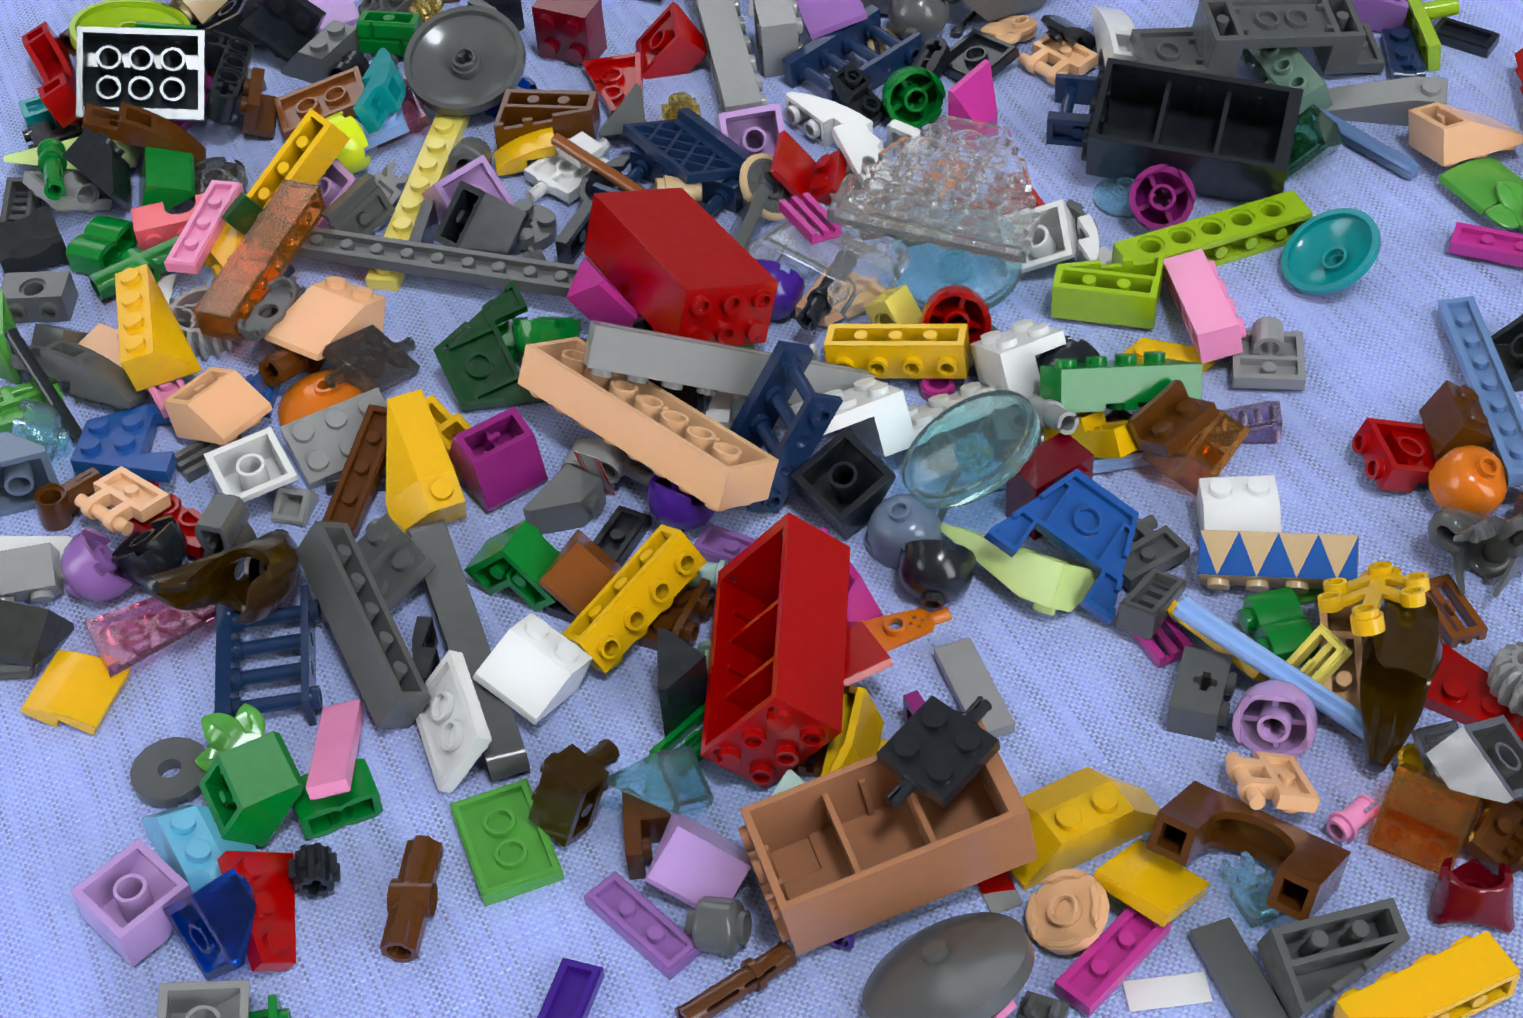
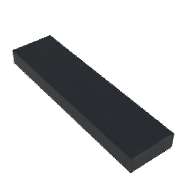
[546,505,652,623]

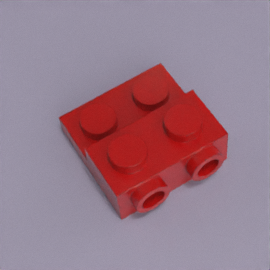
[1352,417,1440,493]

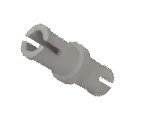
[1023,394,1079,435]

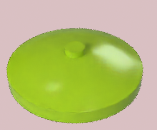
[69,0,190,51]

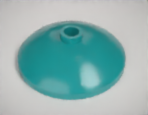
[1281,208,1381,295]

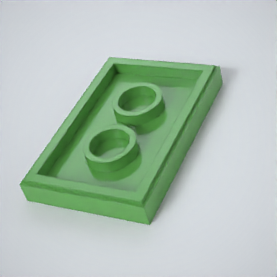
[449,778,565,907]

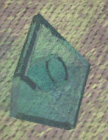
[606,745,714,815]

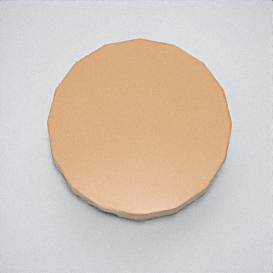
[1025,868,1110,955]

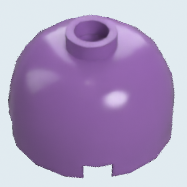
[61,528,134,603]

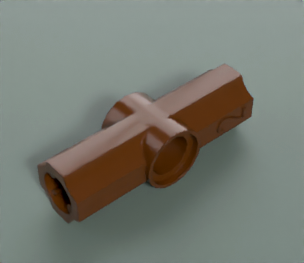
[380,835,444,963]

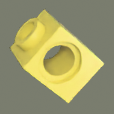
[863,284,922,324]

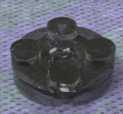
[190,157,248,202]

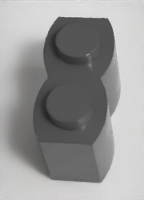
[195,493,257,579]

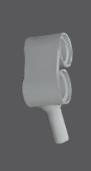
[560,437,651,487]

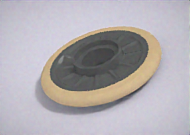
[739,153,793,221]

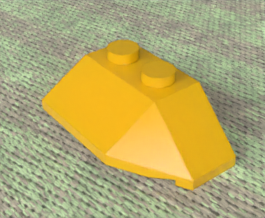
[821,685,889,776]
[1009,766,1160,891]

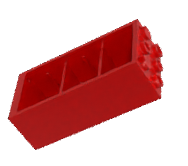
[584,188,778,346]
[700,512,850,789]

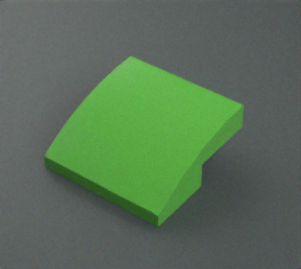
[1438,156,1523,216]

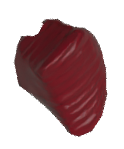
[1428,857,1515,933]

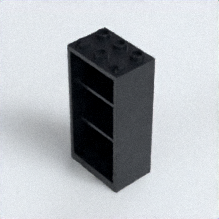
[1081,58,1304,202]

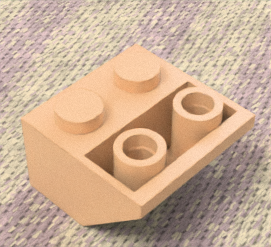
[163,367,273,446]

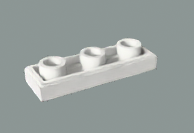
[832,117,901,192]

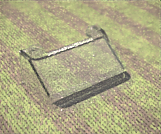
[746,203,910,324]

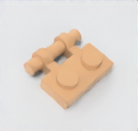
[1018,34,1099,86]
[74,466,171,536]
[1225,751,1321,814]

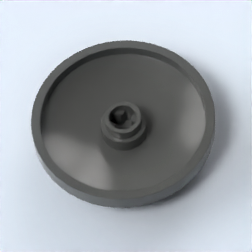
[404,5,526,116]
[862,912,1035,1018]

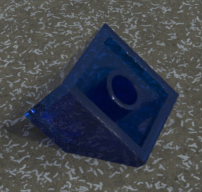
[163,867,257,981]

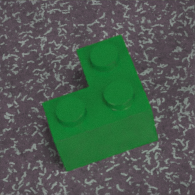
[464,519,560,612]

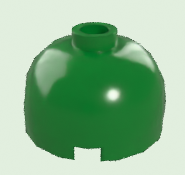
[882,65,946,128]
[512,316,581,356]

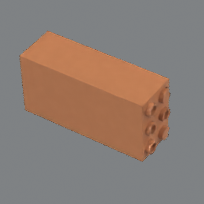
[738,719,1038,956]

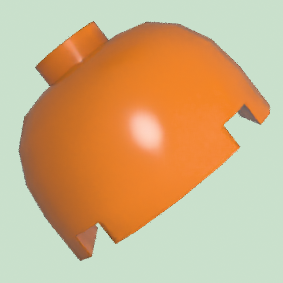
[1428,445,1509,517]

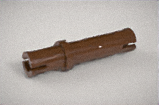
[675,941,797,1018]

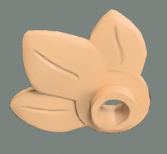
[979,15,1038,44]

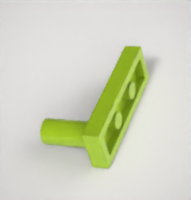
[1405,0,1460,71]

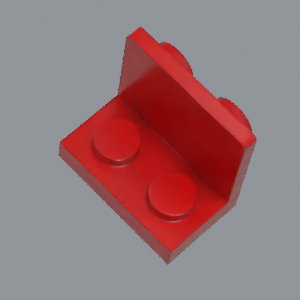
[770,130,847,207]

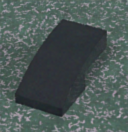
[412,616,440,683]

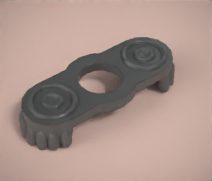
[237,276,296,341]

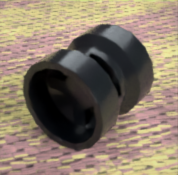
[328,50,370,77]

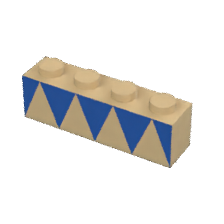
[1197,530,1359,594]

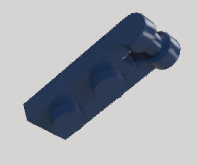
[1381,27,1426,79]

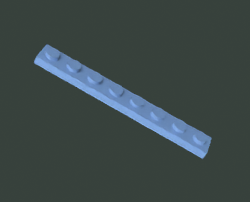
[1438,296,1523,486]

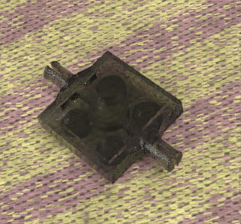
[322,324,420,393]

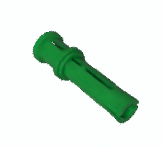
[37,138,67,200]

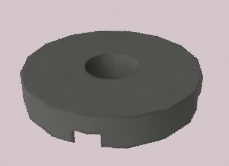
[130,737,206,809]

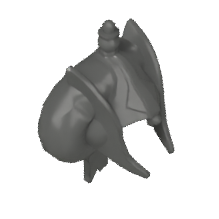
[1427,507,1523,597]

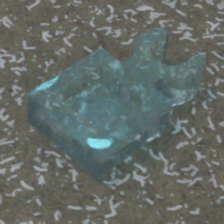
[1220,851,1286,929]

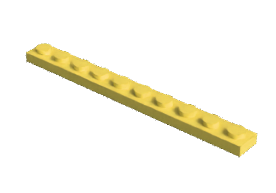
[365,112,471,291]

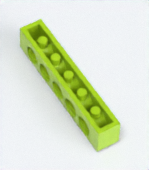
[1112,190,1313,283]

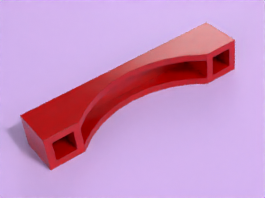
[21,21,83,128]

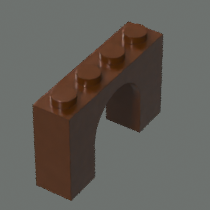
[1146,781,1351,921]

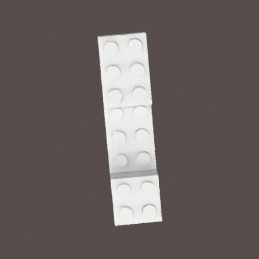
[779,319,1066,457]

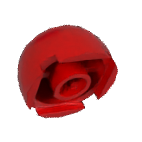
[921,285,992,351]

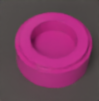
[920,379,955,402]

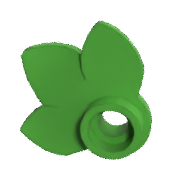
[1484,180,1523,233]
[195,703,266,772]

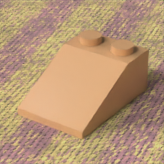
[264,276,386,361]

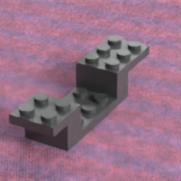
[1130,0,1386,78]

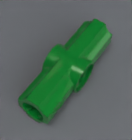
[88,235,179,302]

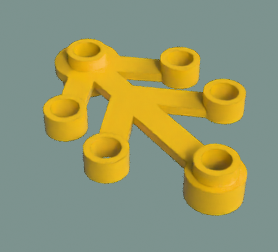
[1317,561,1430,637]

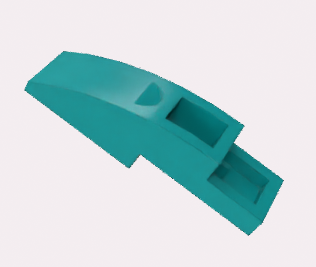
[353,48,406,134]

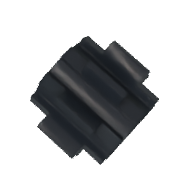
[288,842,341,899]

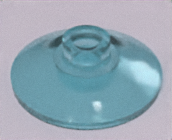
[1092,177,1134,219]

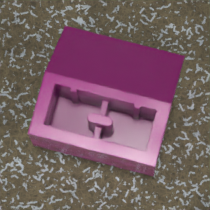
[449,406,548,513]

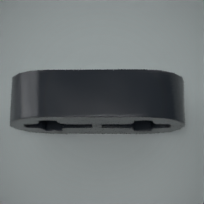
[911,37,952,79]

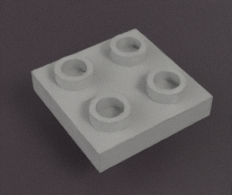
[22,171,113,213]
[1231,316,1306,390]

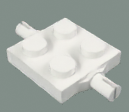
[524,137,611,204]

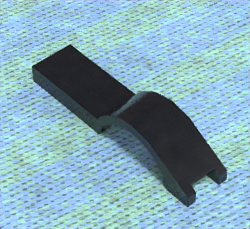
[555,155,631,265]

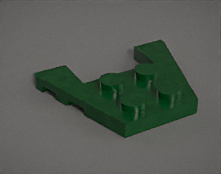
[433,281,546,412]

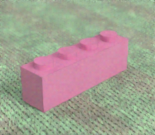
[1164,249,1246,363]

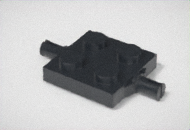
[876,695,1000,810]

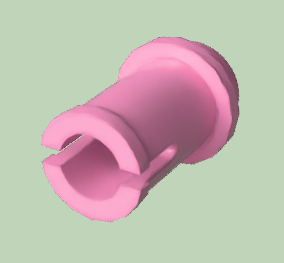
[1326,794,1379,843]

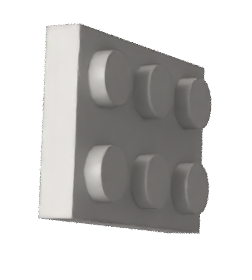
[280,387,387,490]

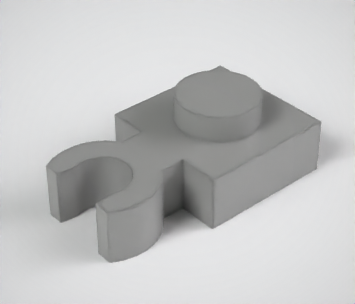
[374,161,409,205]

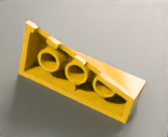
[115,264,203,391]

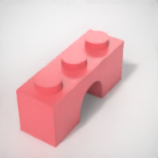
[131,193,204,251]

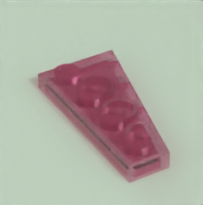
[84,597,217,678]

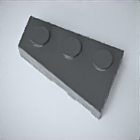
[1256,898,1410,1018]

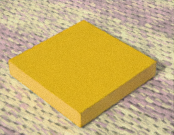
[1093,840,1210,927]

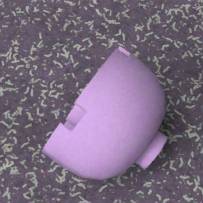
[1232,680,1317,759]

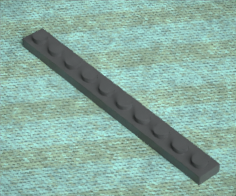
[280,224,598,297]

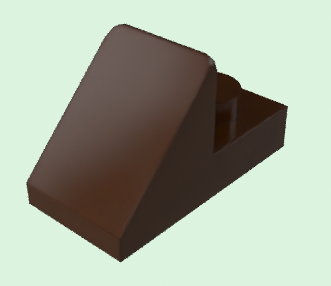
[622,787,671,880]

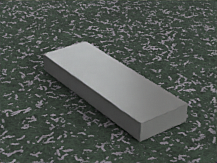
[934,637,1015,738]

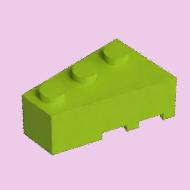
[1051,253,1165,329]

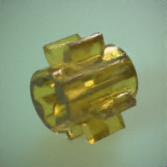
[408,0,444,23]
[661,92,701,120]

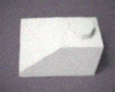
[1000,199,1078,277]

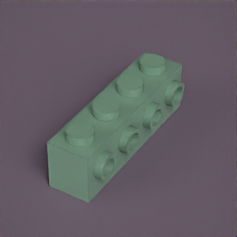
[1240,47,1333,124]

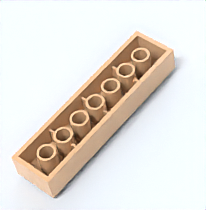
[518,337,779,512]

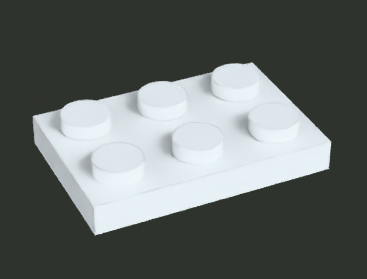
[416,650,492,793]

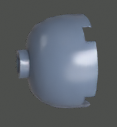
[868,494,943,570]

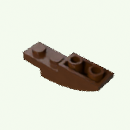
[82,102,206,173]

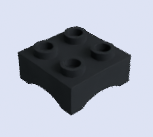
[0,205,68,273]

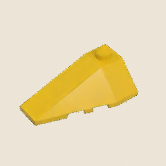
[385,389,467,534]

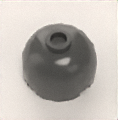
[888,0,950,43]

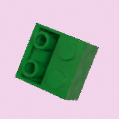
[198,731,305,846]

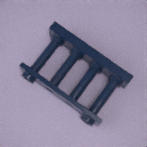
[782,4,922,106]
[1046,74,1097,147]
[592,144,744,216]
[729,340,843,513]
[214,584,323,726]

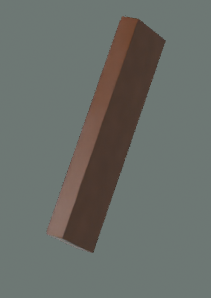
[322,404,387,538]

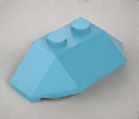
[142,805,258,938]

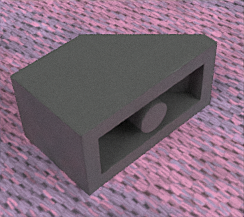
[523,463,606,535]

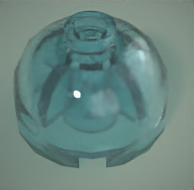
[11,398,70,463]

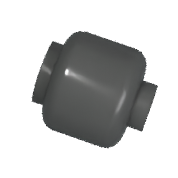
[448,136,493,173]
[685,896,752,955]

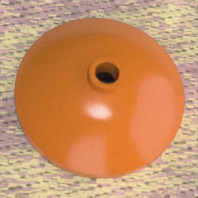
[278,369,378,426]

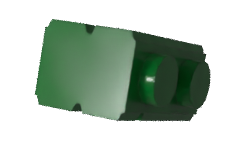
[356,10,423,59]

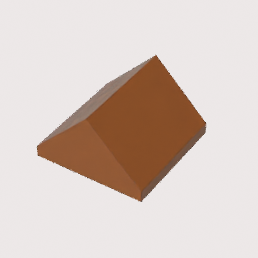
[538,529,622,617]

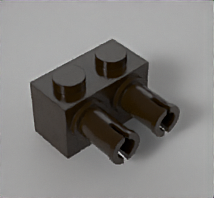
[528,739,620,848]

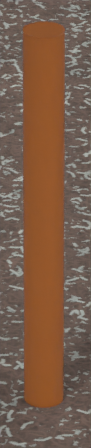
[551,133,647,191]

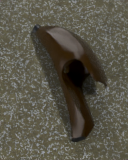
[143,529,301,624]
[1360,588,1443,773]

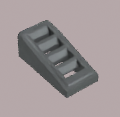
[0,177,42,222]
[1116,568,1187,640]

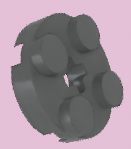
[511,199,557,255]

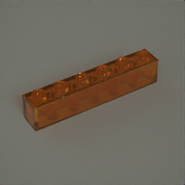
[194,179,326,342]

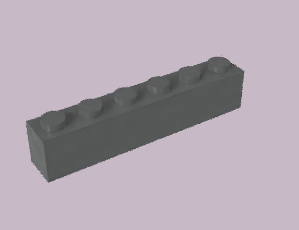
[295,521,431,728]

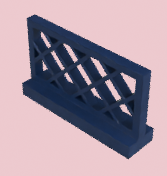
[622,108,751,184]

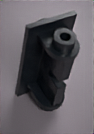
[22,118,83,149]

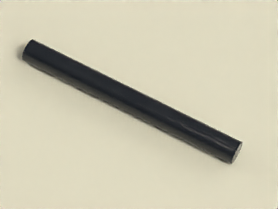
[5,328,82,443]

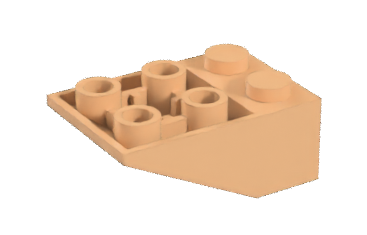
[1408,102,1523,167]

